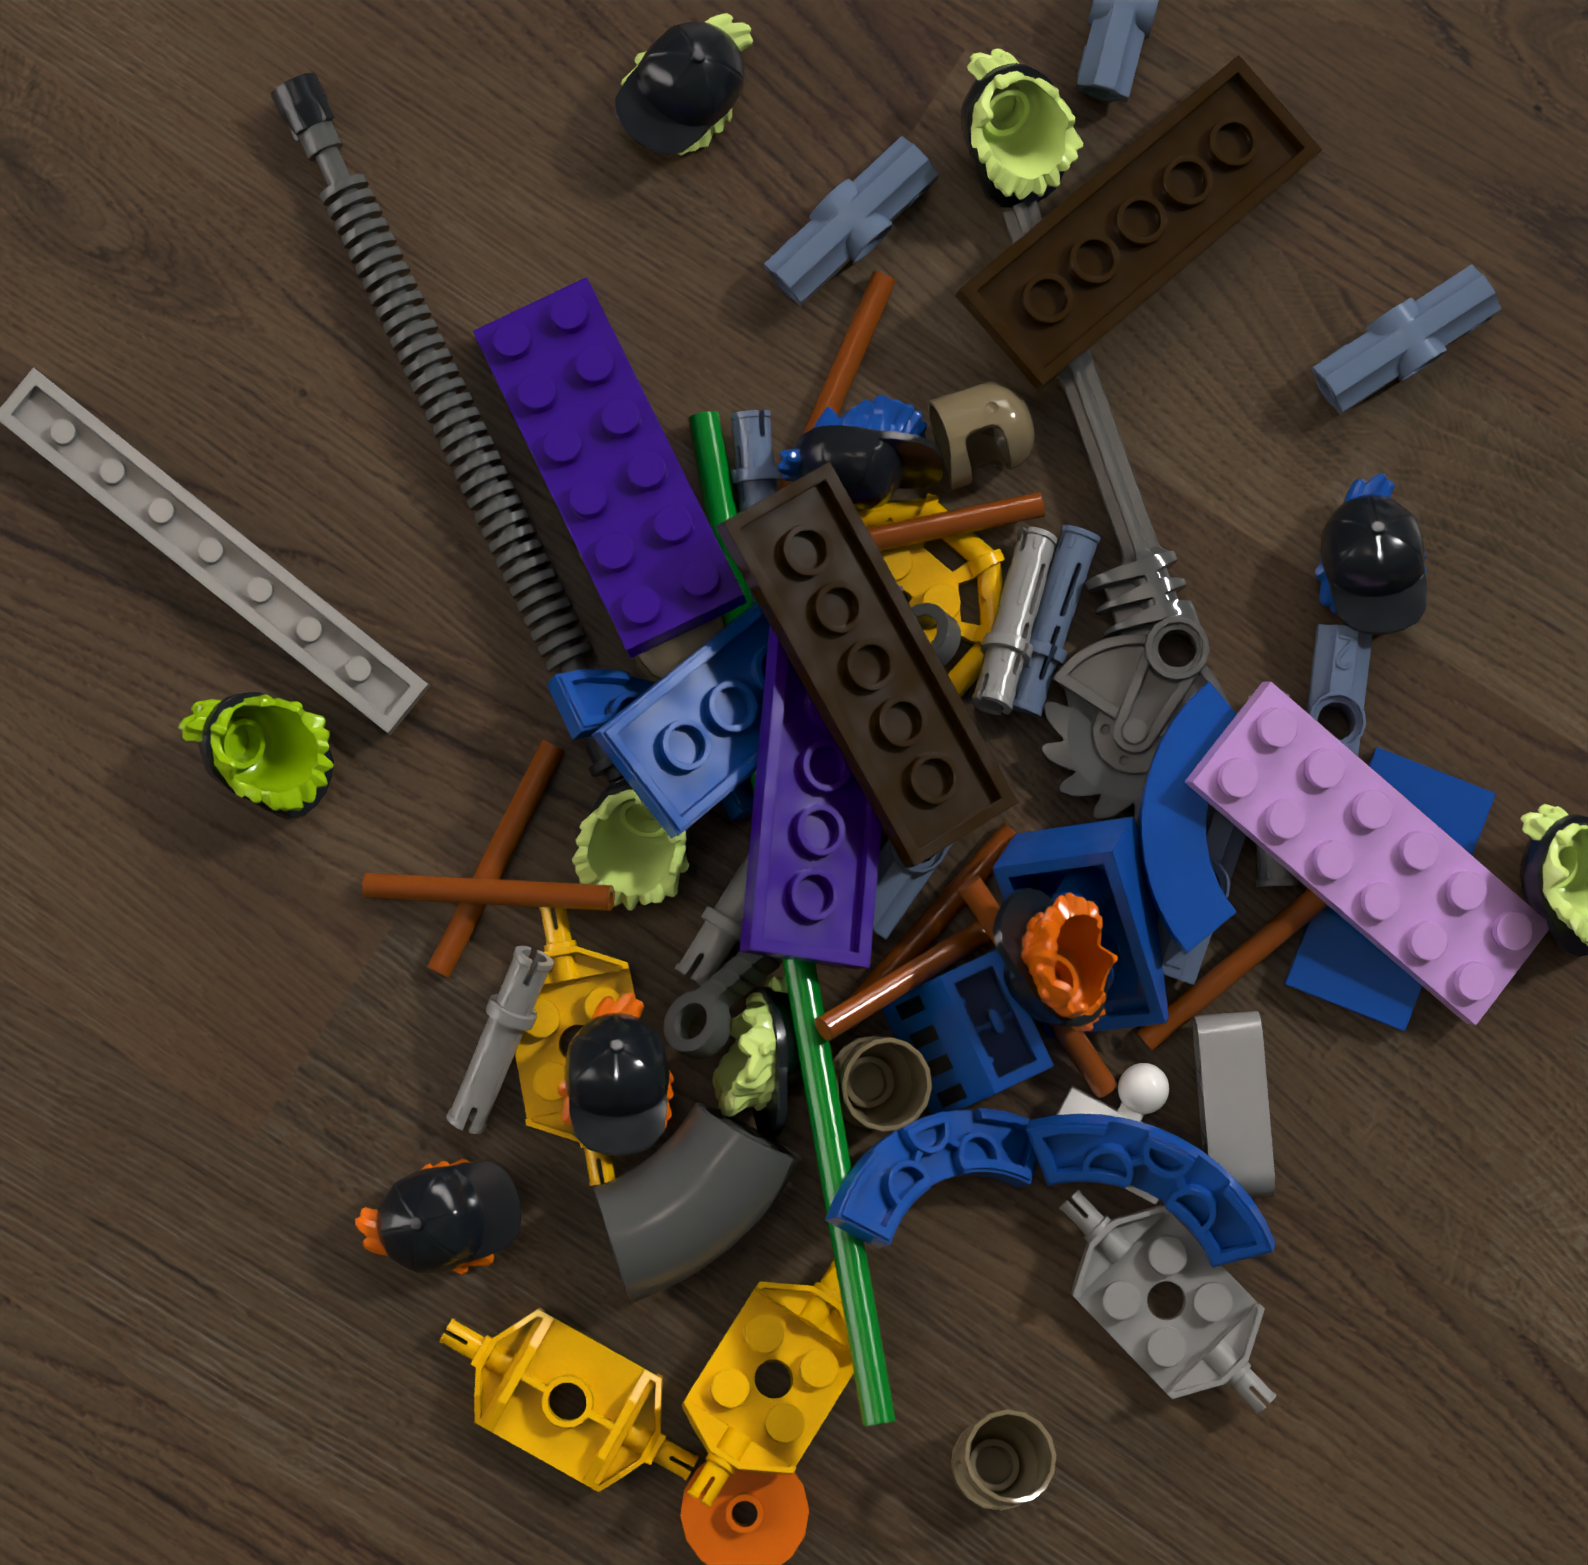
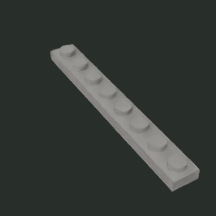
[0,367,430,735]

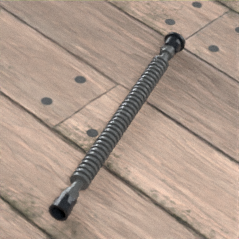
[271,73,624,783]

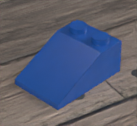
[993,817,1169,1037]

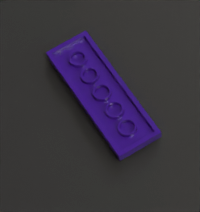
[473,277,747,659]
[740,586,902,970]

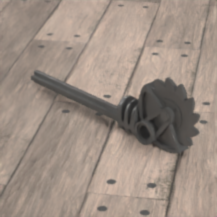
[1001,201,1229,826]

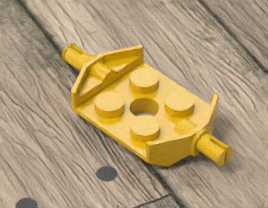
[501,907,634,1186]
[681,1260,854,1508]
[439,1307,699,1492]

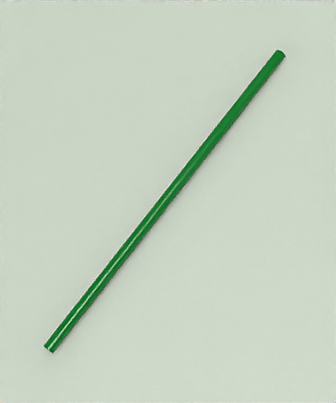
[688,411,896,1427]

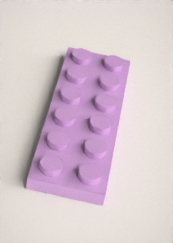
[1184,681,1549,1025]

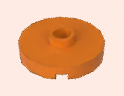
[680,1460,809,1565]

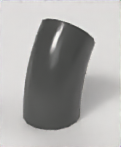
[593,1102,802,1304]

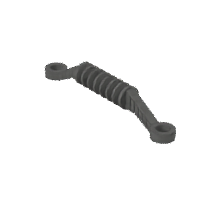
[663,603,961,1060]

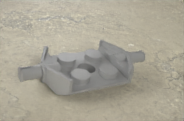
[1059,1189,1277,1414]

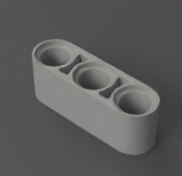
[1193,1011,1275,1198]

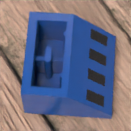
[882,949,1054,1115]

